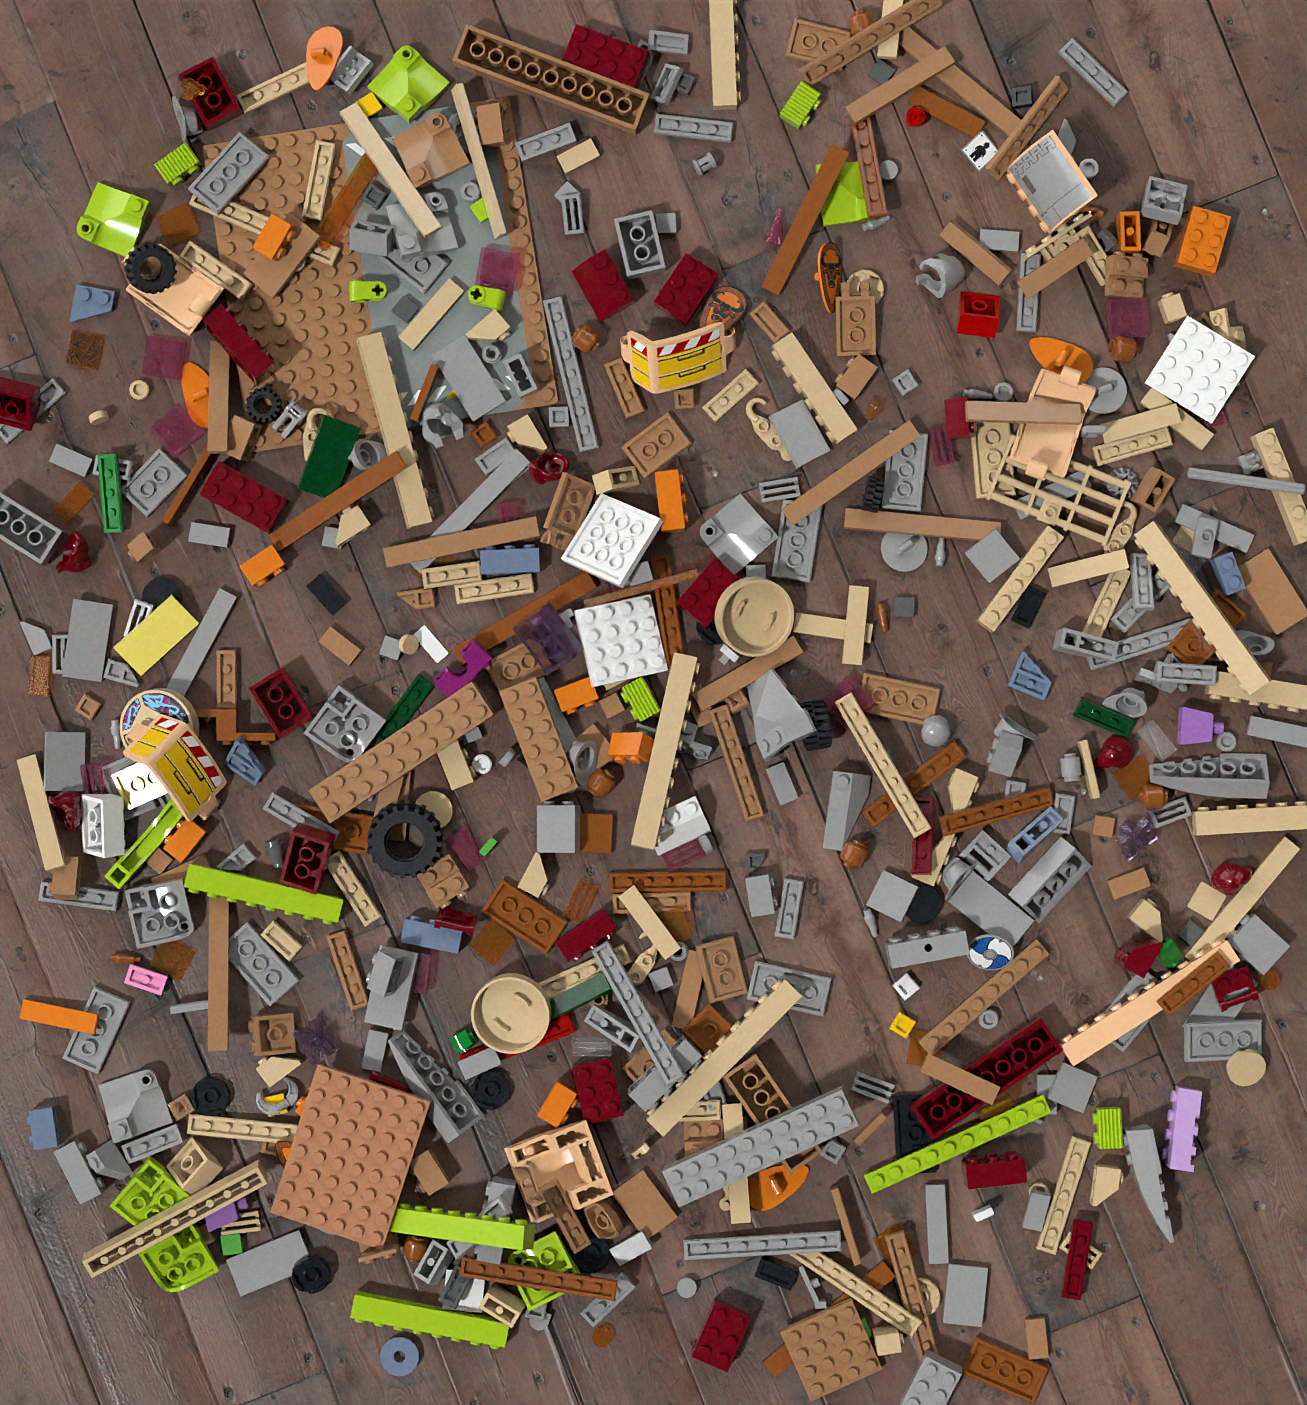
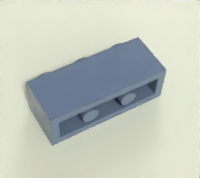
[480,545,541,575]
[400,915,463,954]

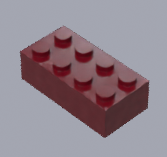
[562,24,651,89]
[203,305,275,387]
[199,460,289,534]

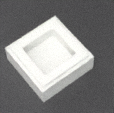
[892,973,920,1000]
[971,1205,994,1222]

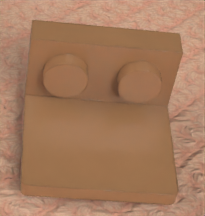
[358,1232,401,1264]

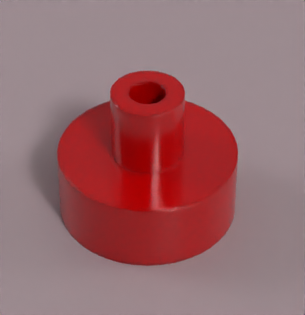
[906,107,927,127]

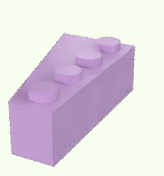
[1161,1085,1202,1172]

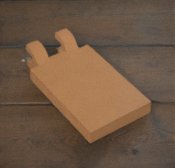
[835,282,876,356]
[540,472,595,551]

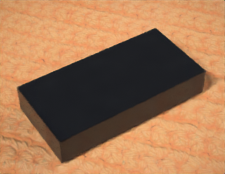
[306,573,347,616]
[1011,585,1046,629]
[754,1257,798,1291]

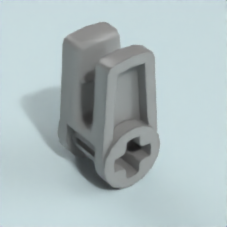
[272,399,310,440]

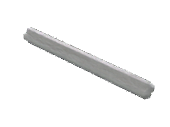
[1187,467,1306,495]

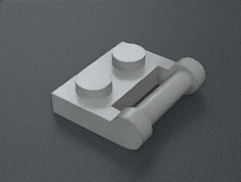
[958,830,1011,882]

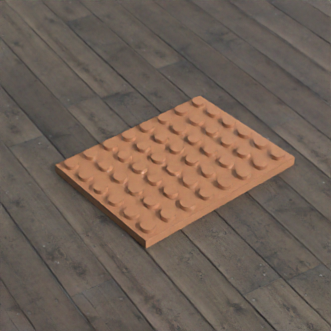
[270,1063,431,1250]

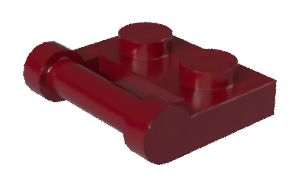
[434,907,478,936]
[1211,965,1259,1012]

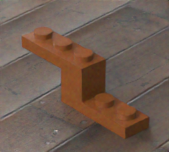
[194,709,278,745]

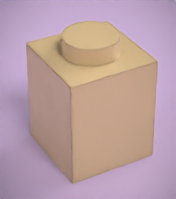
[1158,292,1187,325]

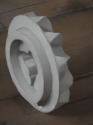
[1106,468,1138,499]

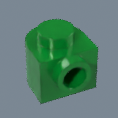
[449,1028,477,1053]

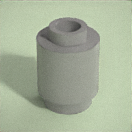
[1060,753,1081,782]

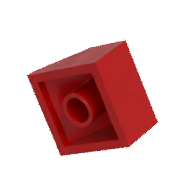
[957,291,999,338]

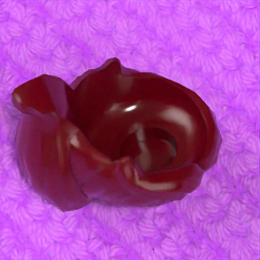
[527,452,570,485]
[56,531,91,573]
[1093,735,1135,769]
[49,790,82,830]
[1211,861,1255,895]

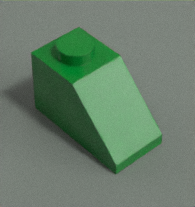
[1156,936,1183,968]

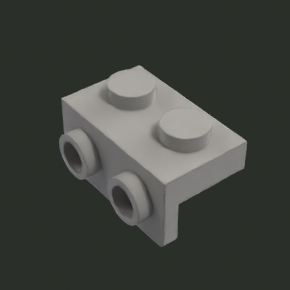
[330,45,374,95]

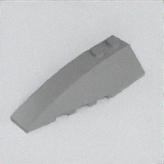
[1149,753,1270,799]
[388,1030,484,1143]
[1123,1124,1174,1243]

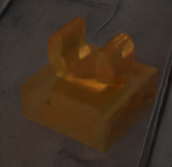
[180,78,207,101]

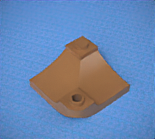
[392,113,471,190]

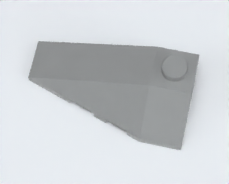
[822,771,871,851]

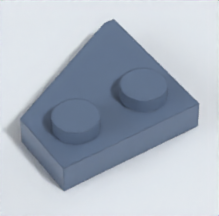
[69,284,116,323]
[1007,651,1052,701]
[223,736,266,786]

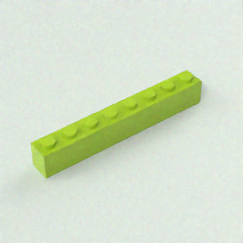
[184,863,344,925]
[389,1203,535,1250]
[350,1291,509,1349]

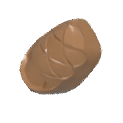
[584,1199,623,1239]

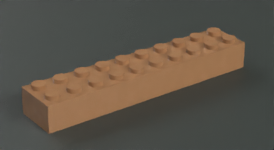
[452,24,649,135]
[308,682,496,823]

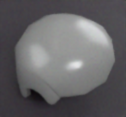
[921,715,951,747]

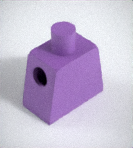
[1177,707,1224,745]
[205,1196,249,1232]

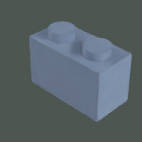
[1209,552,1246,596]
[27,1105,62,1150]

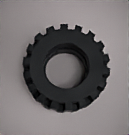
[124,243,177,294]
[799,699,832,751]

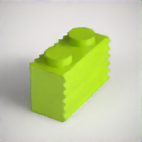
[779,81,822,129]
[154,142,202,187]
[620,677,661,722]
[1092,1107,1123,1149]

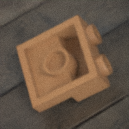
[1105,252,1148,299]
[417,853,470,909]
[248,1013,296,1056]
[683,1119,724,1157]

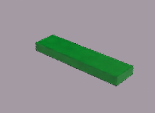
[97,453,125,533]

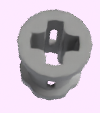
[692,152,717,176]

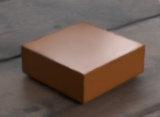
[470,421,498,448]

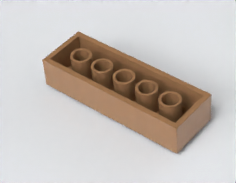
[499,677,580,802]
[723,1052,823,1174]

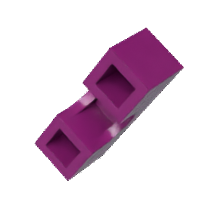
[433,638,492,697]

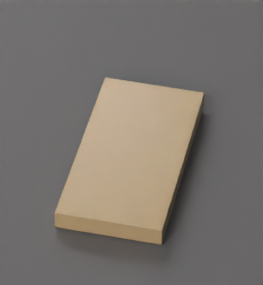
[971,422,1016,499]

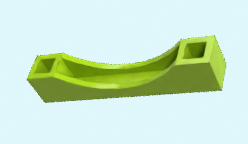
[104,798,184,889]

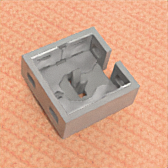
[1140,176,1188,225]

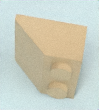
[166,1137,223,1195]

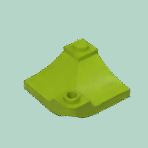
[367,46,450,124]
[815,161,873,227]
[77,182,152,257]
[110,1156,192,1226]
[138,1223,219,1292]
[508,1230,581,1311]

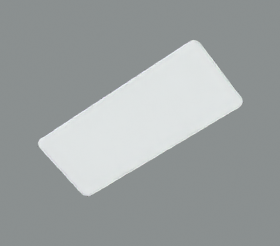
[413,625,448,663]

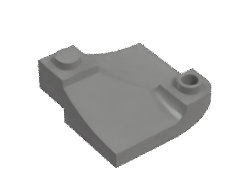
[386,192,458,261]
[700,494,779,574]
[304,683,386,763]
[125,878,195,949]
[98,1069,174,1143]

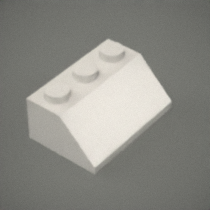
[81,794,125,858]
[655,796,711,856]

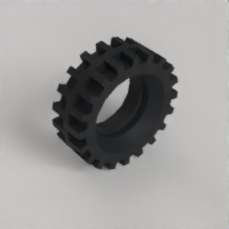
[367,800,443,879]

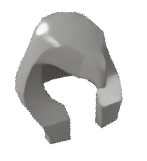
[916,253,965,298]
[422,403,464,449]

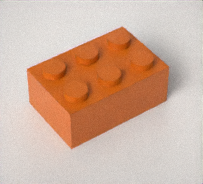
[1173,206,1231,277]
[655,469,688,534]

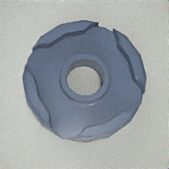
[380,1336,419,1376]

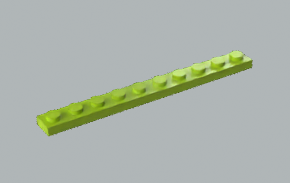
[864,1094,1051,1194]

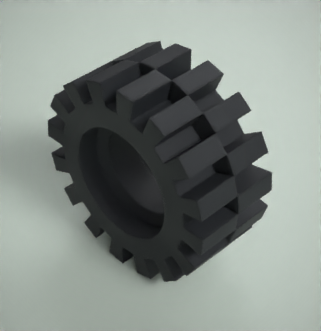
[245,387,283,424]
[862,475,885,513]

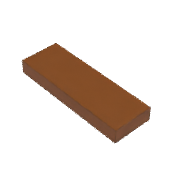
[410,364,440,423]

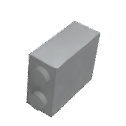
[537,801,580,853]
[1227,913,1290,975]

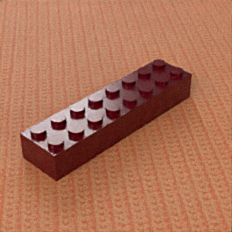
[908,1017,1063,1140]

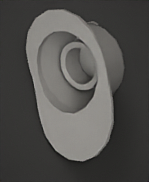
[172,96,203,142]
[348,439,387,470]
[1236,630,1275,662]
[1102,688,1147,718]
[994,712,1039,741]
[568,740,597,785]
[942,858,976,901]

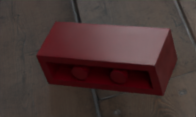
[555,908,617,962]

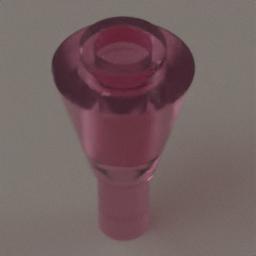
[764,208,784,246]

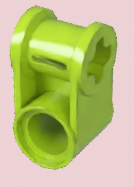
[349,281,387,303]
[468,285,507,312]

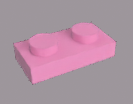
[124,964,169,995]

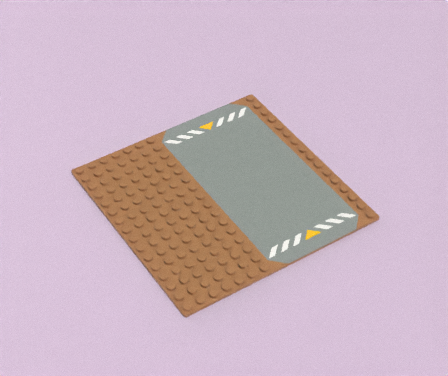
[202,97,558,452]

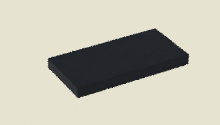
[892,1094,936,1174]

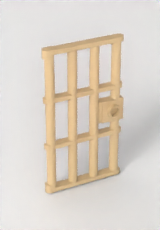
[986,433,1132,547]

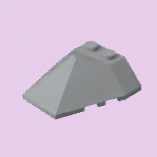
[747,669,817,765]

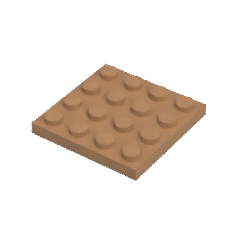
[779,1298,883,1401]

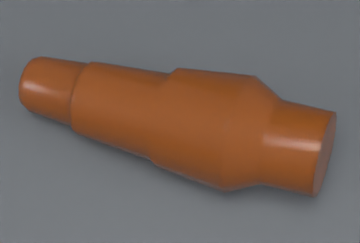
[1080,206,1104,218]
[876,603,888,633]
[111,953,141,964]

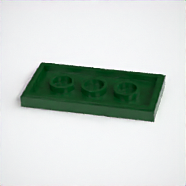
[297,414,361,498]

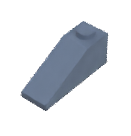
[1006,806,1064,864]

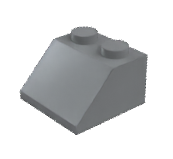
[366,949,405,997]

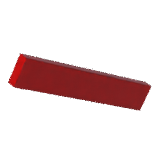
[459,1013,576,1061]

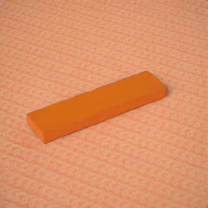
[19,999,100,1034]

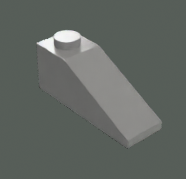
[1052,627,1119,662]
[584,1004,643,1053]

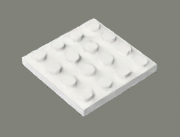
[1145,316,1255,424]
[561,494,663,588]
[574,594,668,687]

